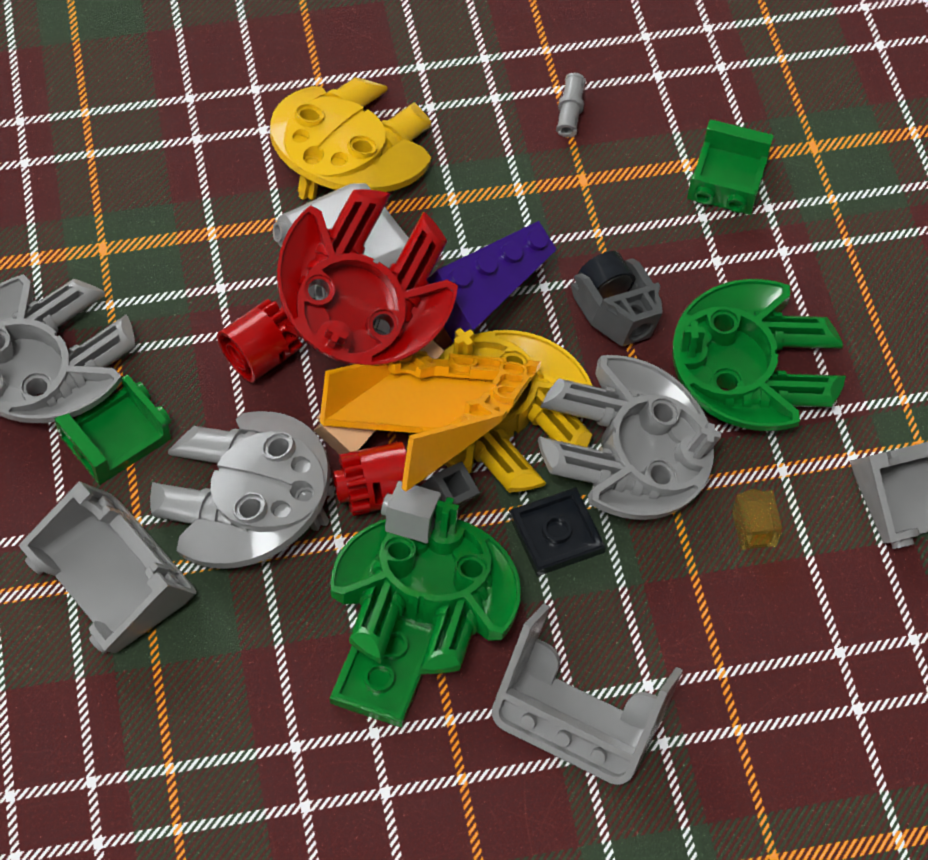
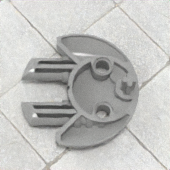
[0,274,136,423]
[538,355,721,520]
[150,411,331,568]

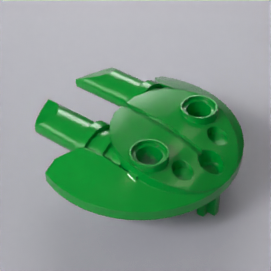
[672,279,846,431]
[330,497,521,674]

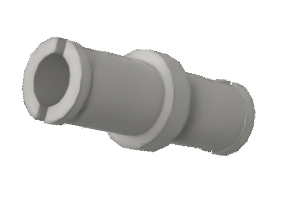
[556,73,586,137]

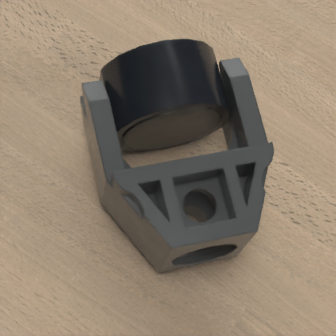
[571,251,663,347]

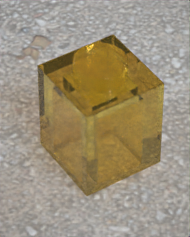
[732,489,782,550]

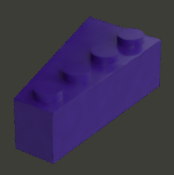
[427,221,557,343]

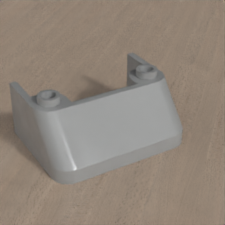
[492,603,683,785]

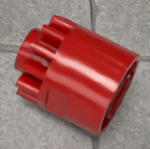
[217,299,303,383]
[333,441,407,516]

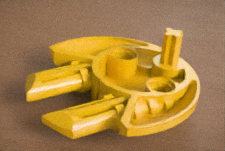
[270,77,431,200]
[438,328,592,493]

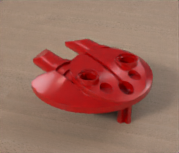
[277,189,458,366]

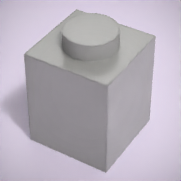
[381,481,441,543]

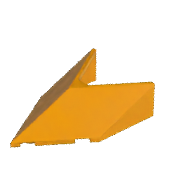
[319,351,541,492]

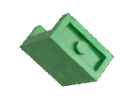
[687,119,774,215]
[54,374,171,486]

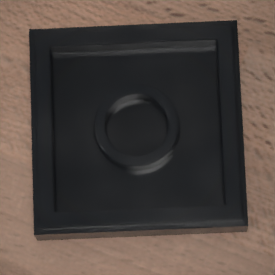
[509,487,606,577]

